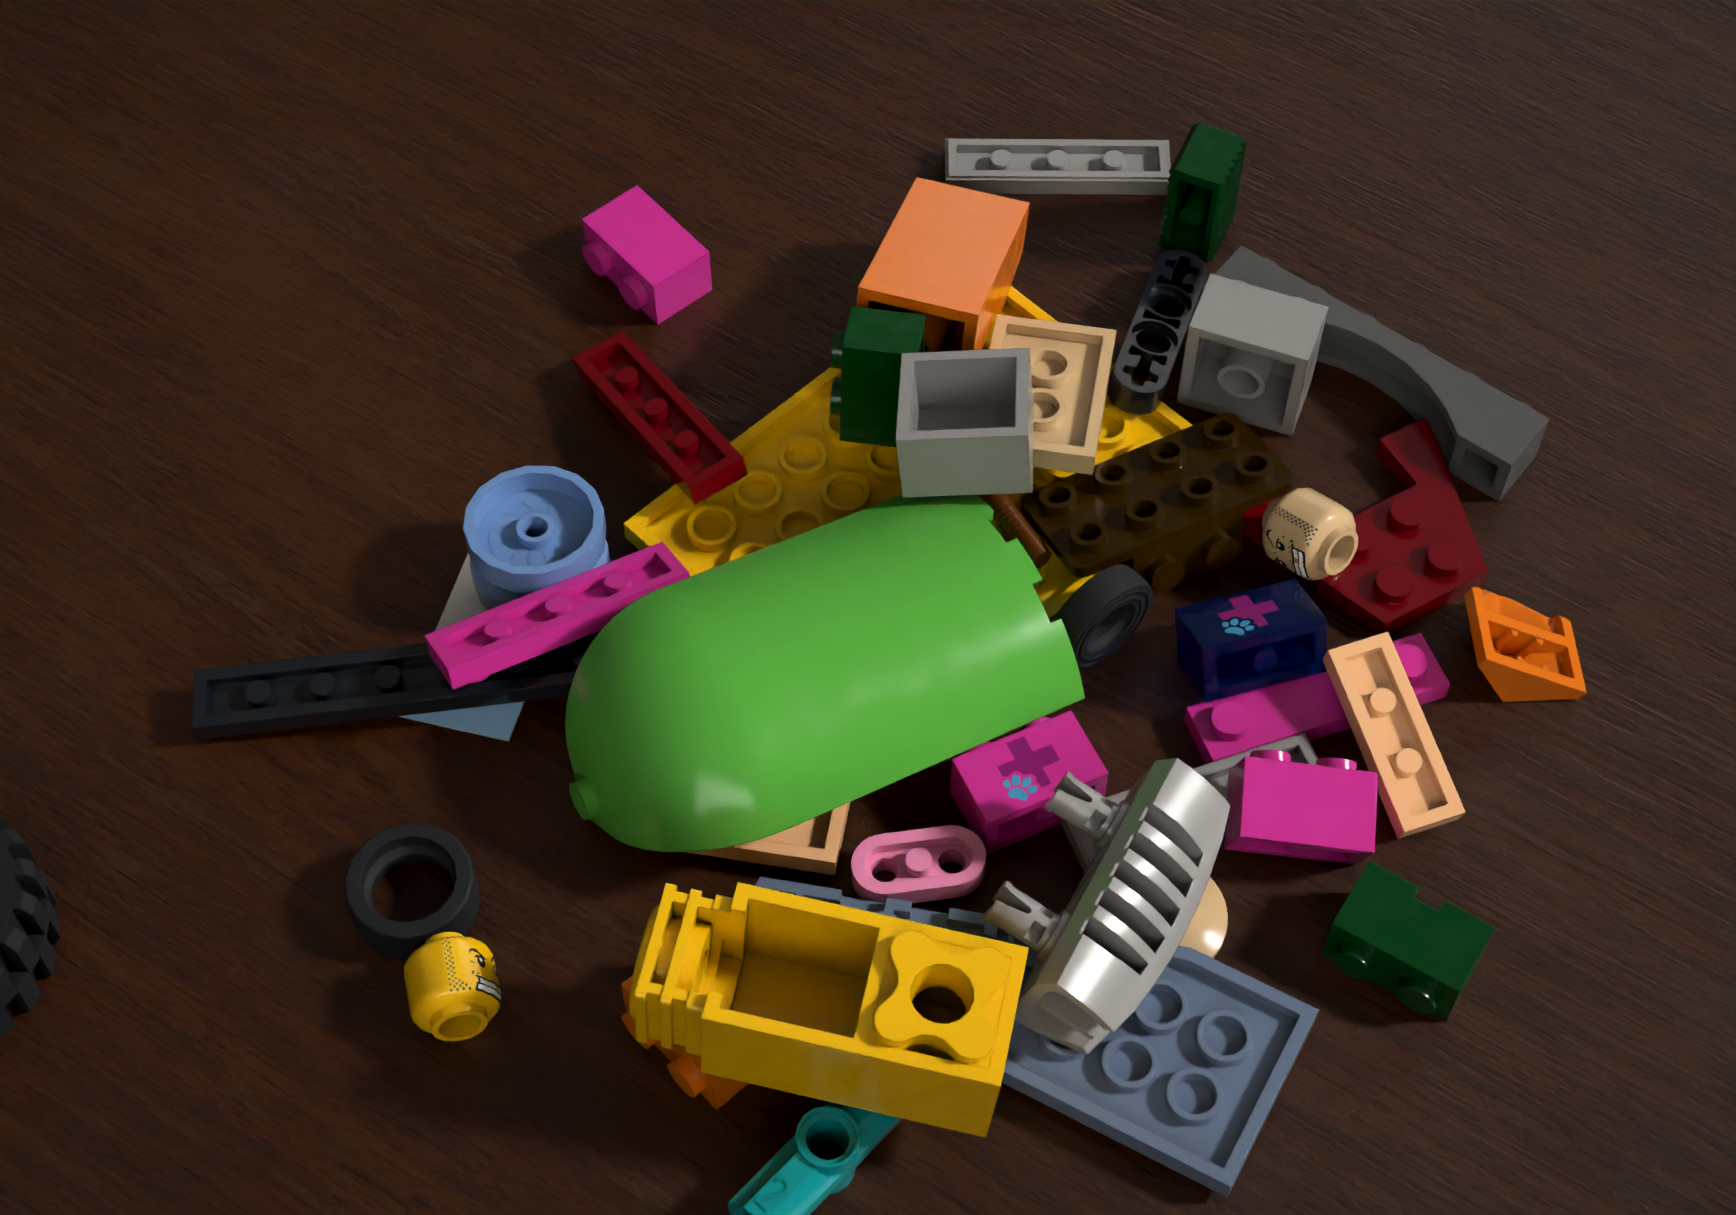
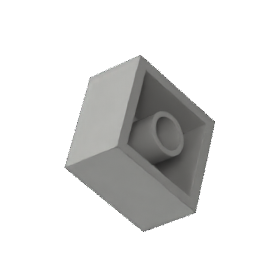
[1177,273,1329,436]

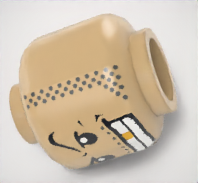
[1262,487,1359,581]

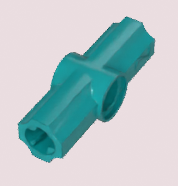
[728,1102,903,1215]

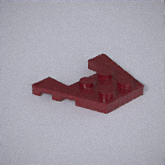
[1244,418,1488,635]

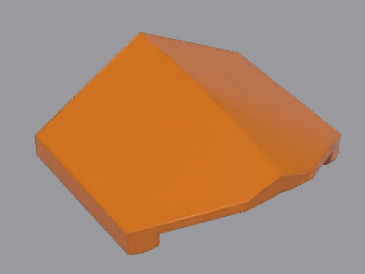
[1464,586,1587,702]

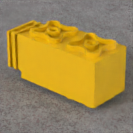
[629,882,1029,1138]

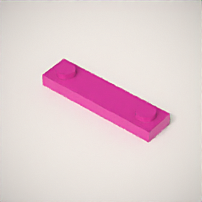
[424,542,690,690]
[1184,633,1450,765]

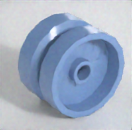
[463,465,610,610]

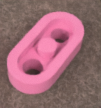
[851,825,986,903]

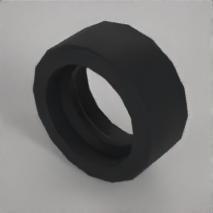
[344,823,480,960]

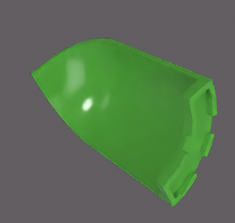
[565,495,1085,852]

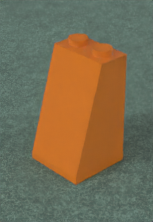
[856,177,1030,352]

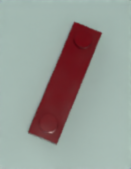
[572,330,748,505]

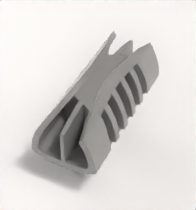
[982,758,1230,1054]

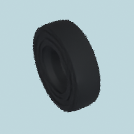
[1053,564,1153,671]

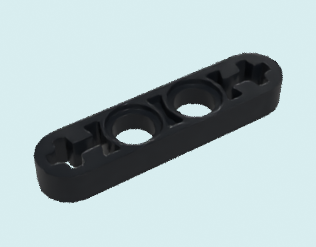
[1107,249,1207,415]

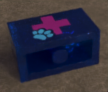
[1175,579,1327,703]

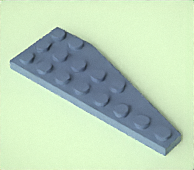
[755,876,1319,1198]

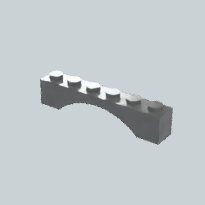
[1200,245,1549,501]

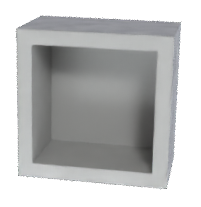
[896,348,1034,497]

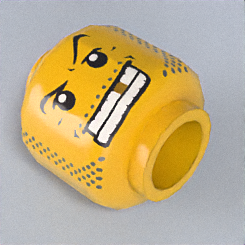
[404,932,501,1042]

